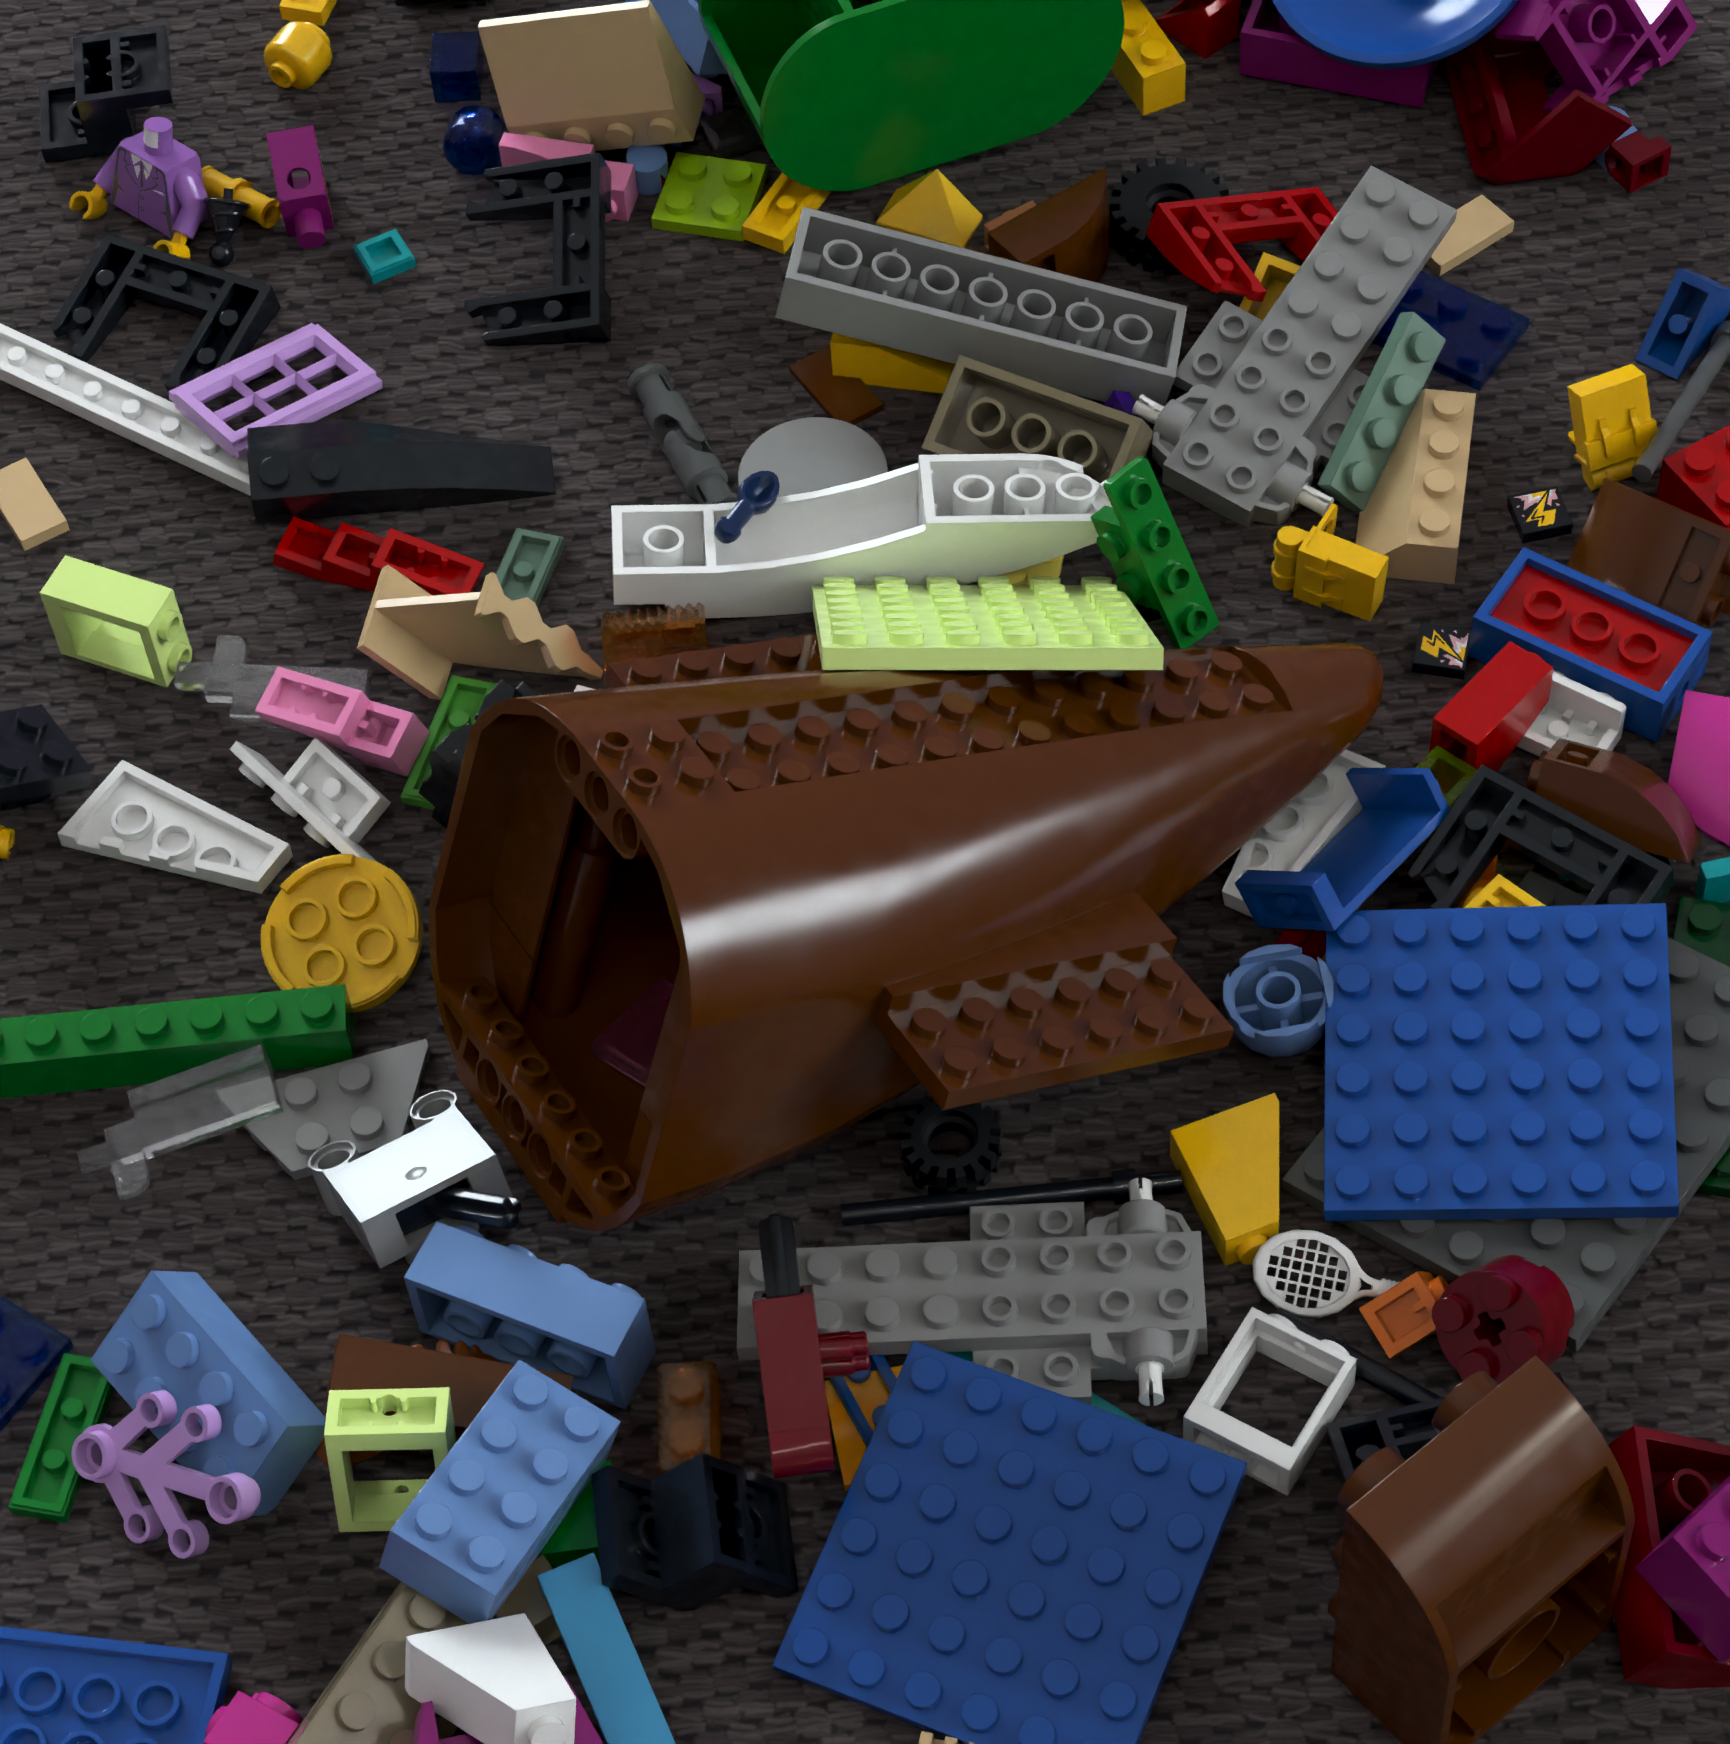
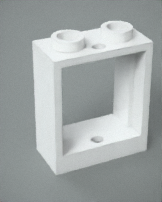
[1183,1307,1357,1496]

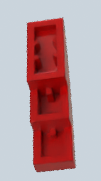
[273,516,484,596]

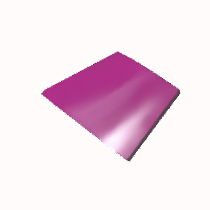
[1668,690,1730,846]

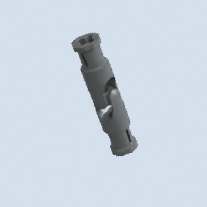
[627,363,737,504]

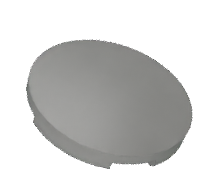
[738,417,888,497]

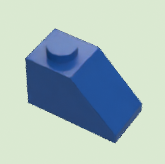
[1635,268,1730,380]

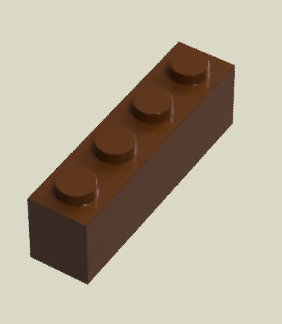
[323,1334,574,1441]

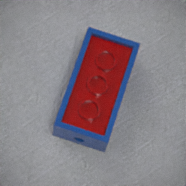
[1469,547,1713,743]

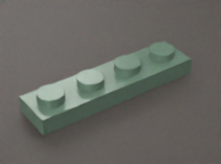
[1317,312,1446,511]

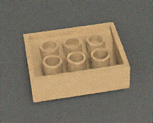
[478,0,705,151]

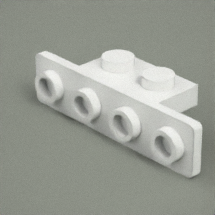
[230,737,391,863]

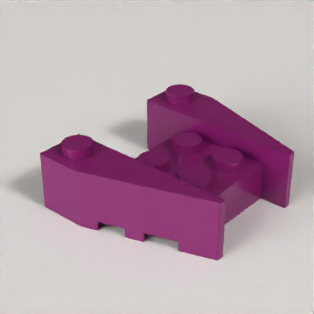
[1494,0,1698,114]

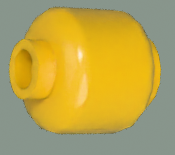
[263,21,332,89]

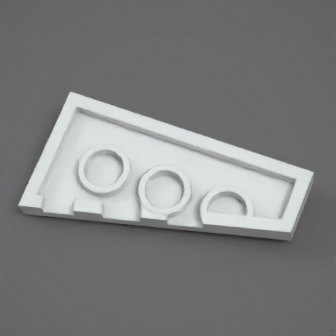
[1222,749,1386,918]
[57,760,293,894]

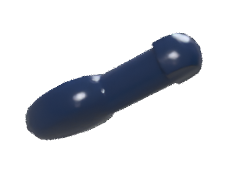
[714,471,780,544]

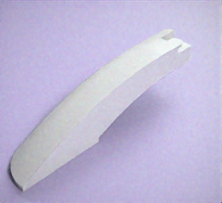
[611,453,1112,619]

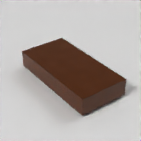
[789,345,884,425]

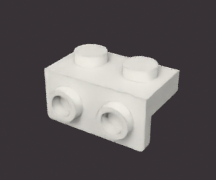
[1517,670,1626,757]

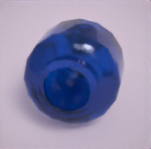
[443,105,507,175]

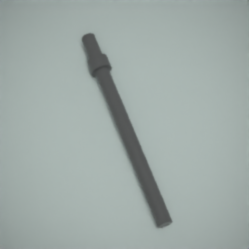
[1632,318,1730,482]

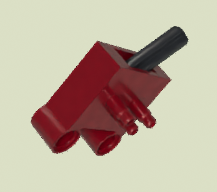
[752,1214,871,1479]

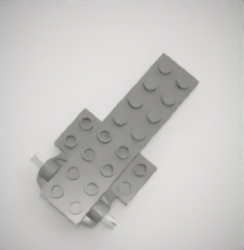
[1132,165,1457,528]
[737,1178,1208,1406]

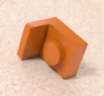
[1359,1271,1449,1359]

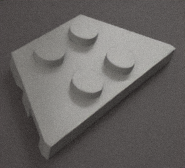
[220,1039,430,1180]

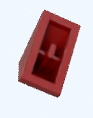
[1155,0,1241,60]

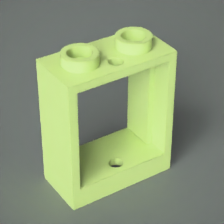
[40,555,192,687]
[324,1387,457,1532]

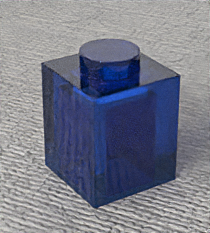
[429,31,484,103]

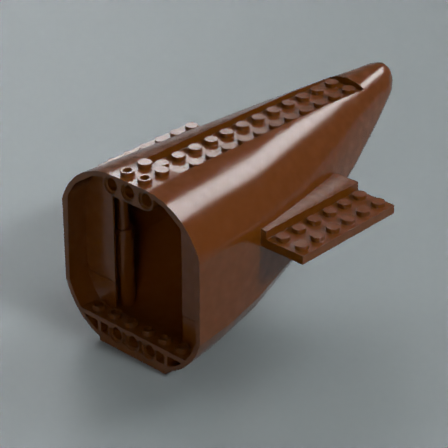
[429,634,1383,1231]

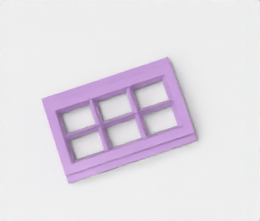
[169,323,383,459]

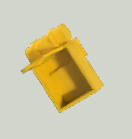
[1567,364,1657,491]
[1271,503,1389,622]

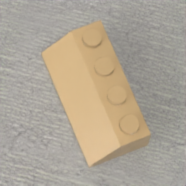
[1355,389,1476,584]

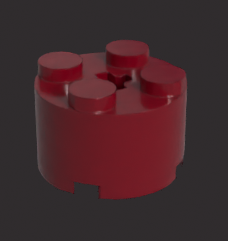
[1432,1255,1574,1385]

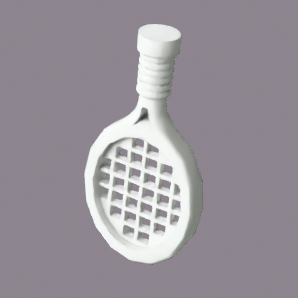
[1252,1229,1399,1318]

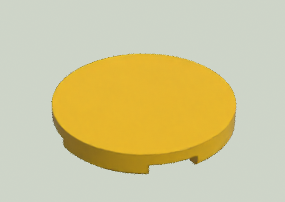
[261,854,423,1012]

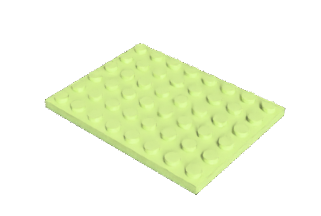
[812,576,1164,670]

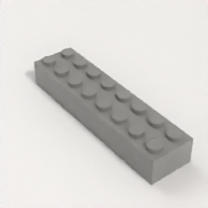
[775,207,1187,406]

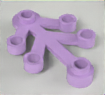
[71,1390,261,1559]

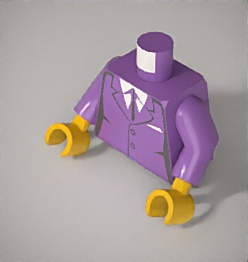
[69,117,208,260]

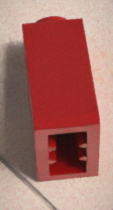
[1427,641,1554,801]

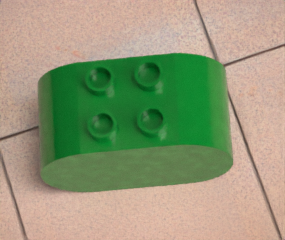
[698,0,1124,191]

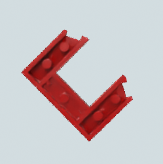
[1146,187,1338,302]

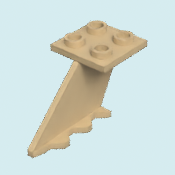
[357,565,603,700]

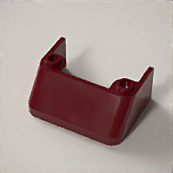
[1445,23,1632,184]

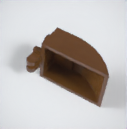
[964,167,1110,283]
[1567,477,1730,629]
[1526,738,1701,863]

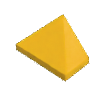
[876,169,983,248]

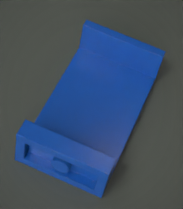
[1235,768,1450,931]

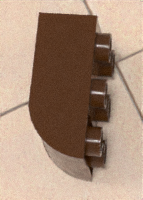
[1328,1355,1635,1744]

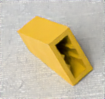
[1170,1093,1279,1266]

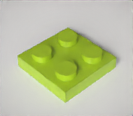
[651,152,768,242]

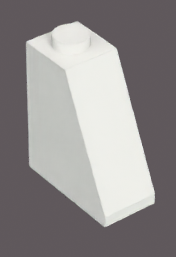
[405,1613,576,1744]

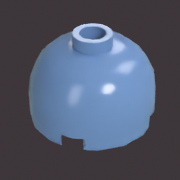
[1223,944,1334,1058]

